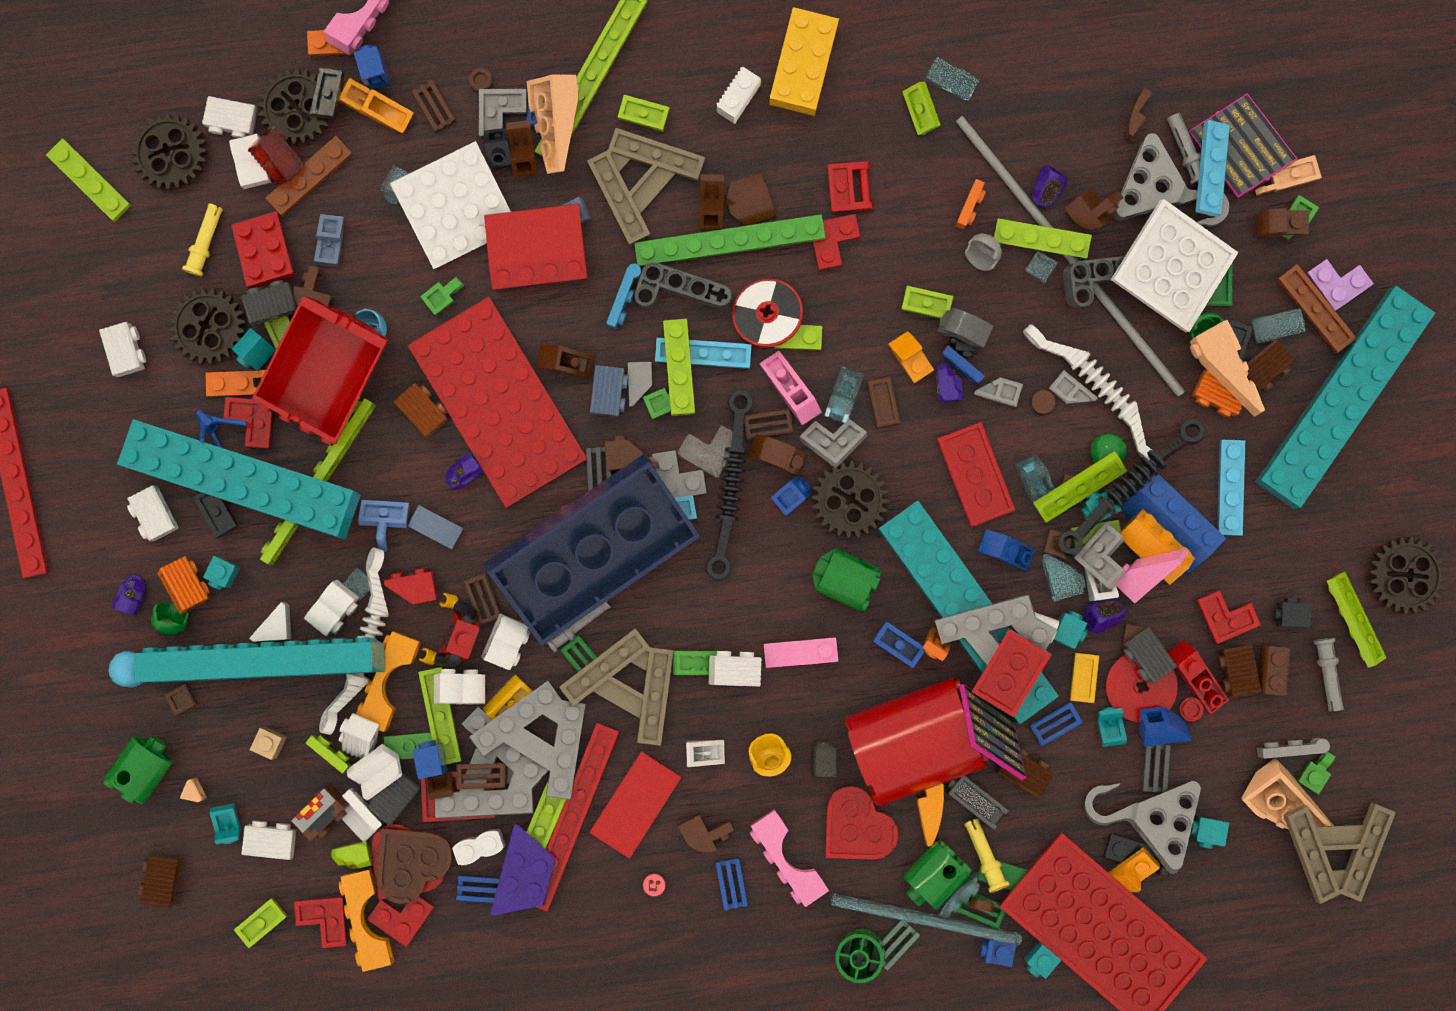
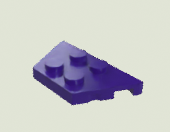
[490,823,556,916]

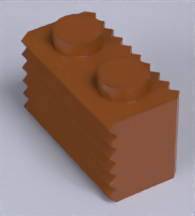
[394,383,449,439]

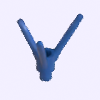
[196,410,248,448]

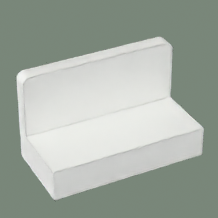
[347,744,402,800]
[342,788,385,842]

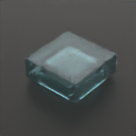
[1024,251,1058,284]
[343,568,370,601]

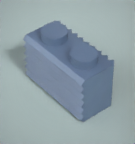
[590,365,629,417]

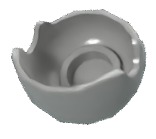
[965,233,1002,271]

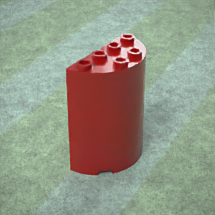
[252,296,389,446]
[845,677,989,807]

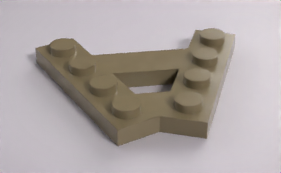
[587,128,705,246]
[559,628,674,746]
[1283,802,1396,904]

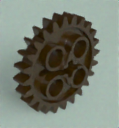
[257,68,333,146]
[129,113,209,191]
[168,287,247,365]
[811,461,889,538]
[1367,537,1448,614]

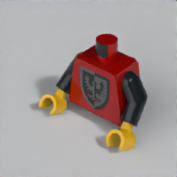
[419,593,480,668]

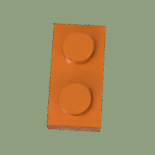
[307,30,357,57]
[955,179,986,230]
[923,627,952,661]

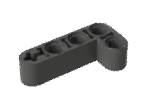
[1063,256,1125,308]
[635,262,731,309]

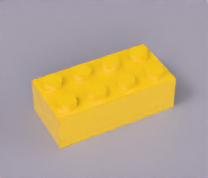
[769,7,839,116]

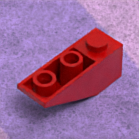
[1167,640,1229,715]

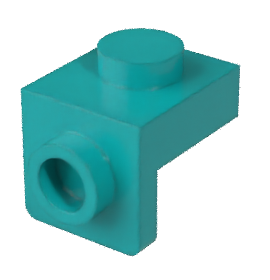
[1097,707,1127,747]
[209,803,241,844]

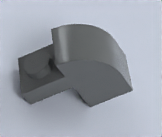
[937,308,993,348]

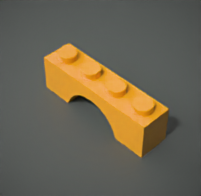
[356,632,422,732]
[339,868,394,972]

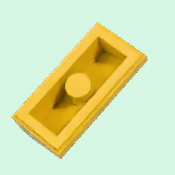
[483,675,533,720]

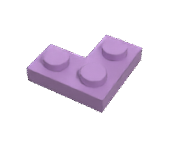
[1306,259,1373,311]

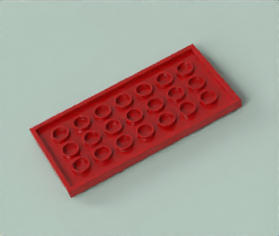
[407,297,587,508]
[998,832,1207,1011]

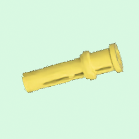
[182,204,223,277]
[964,819,1010,893]

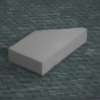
[628,362,652,407]
[1048,370,1098,404]
[973,377,1023,407]

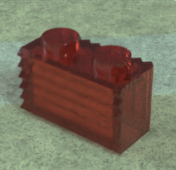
[248,127,305,186]

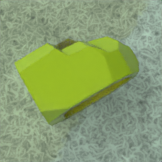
[331,841,373,869]

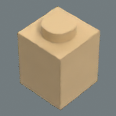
[250,727,287,760]

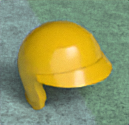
[749,734,791,777]

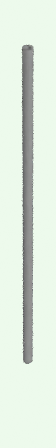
[956,116,1185,397]

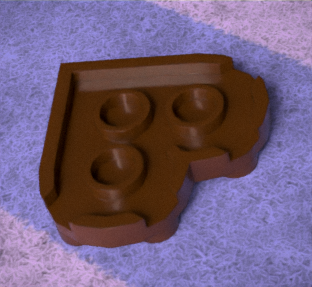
[377,828,453,904]

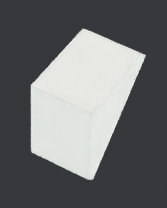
[1084,567,1119,601]
[249,602,291,642]
[686,740,725,767]

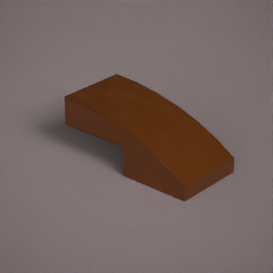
[1125,88,1152,142]

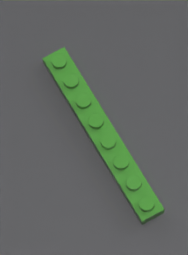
[634,214,825,267]

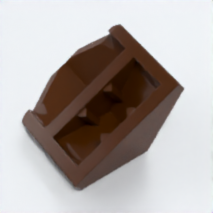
[726,172,776,226]

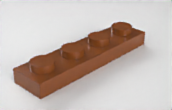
[266,136,353,217]
[1277,264,1356,354]

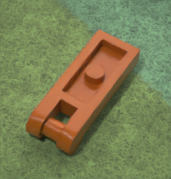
[206,370,266,397]

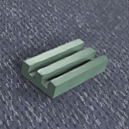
[882,918,920,971]

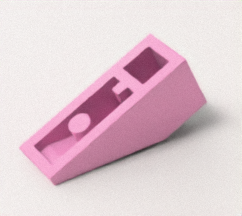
[759,351,822,425]
[1116,549,1188,603]
[764,638,838,668]

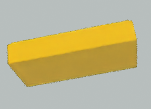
[1069,653,1099,703]

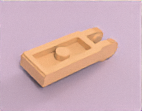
[1255,155,1322,196]

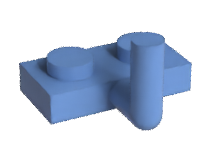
[358,500,410,552]

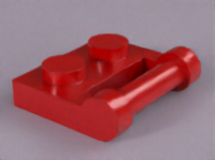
[827,161,874,213]

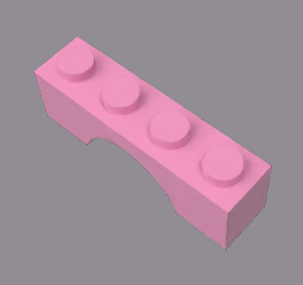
[324,0,389,56]
[749,809,829,907]

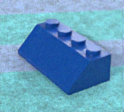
[1121,474,1226,574]

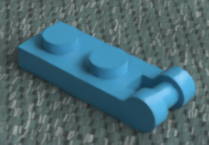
[606,264,642,330]

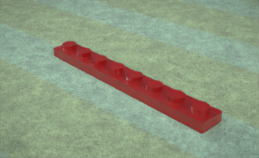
[0,388,49,578]
[537,723,619,912]

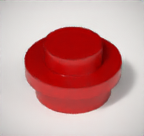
[1179,697,1204,721]

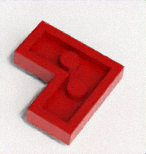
[812,214,860,271]
[224,397,274,449]
[1196,591,1261,644]
[294,896,348,948]
[367,896,435,947]

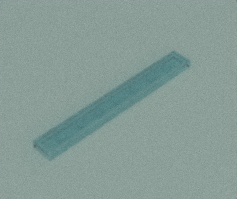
[830,893,1022,945]

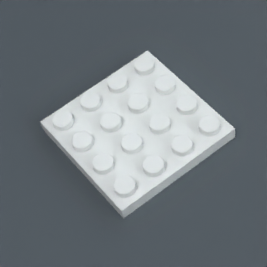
[390,141,511,269]
[1111,199,1238,332]

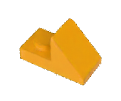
[888,331,934,384]
[1108,847,1160,892]

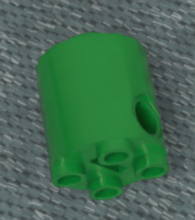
[812,548,882,611]
[102,735,174,804]
[902,839,972,910]
[836,929,885,983]

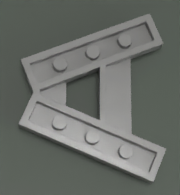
[935,594,1057,665]
[469,681,585,800]
[435,707,549,819]

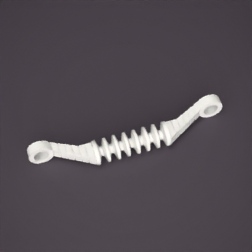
[1023,324,1157,467]
[319,547,389,735]

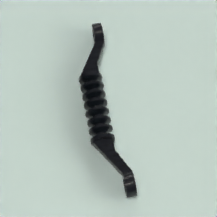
[706,390,752,579]
[1058,419,1205,556]

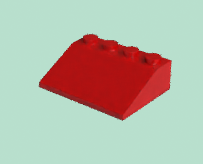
[484,204,588,290]

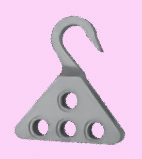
[1113,133,1229,227]
[1084,781,1201,874]

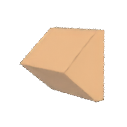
[180,778,207,802]

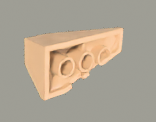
[527,75,579,174]
[1190,320,1265,417]
[1241,758,1334,830]

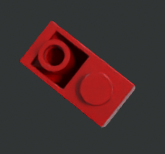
[384,568,439,605]

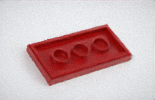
[936,422,1015,528]
[589,751,681,859]

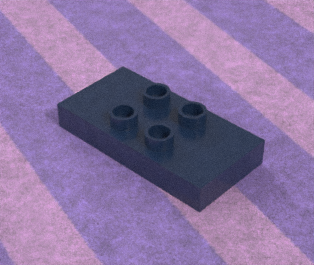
[484,454,701,646]

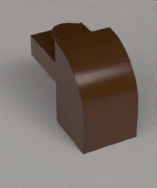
[506,120,537,177]
[699,174,724,230]
[1064,188,1124,230]
[1254,208,1309,239]
[293,266,335,308]
[748,434,807,476]
[678,813,734,853]

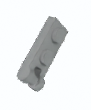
[1257,738,1330,759]

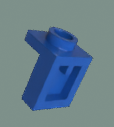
[771,476,812,515]
[980,937,1016,967]

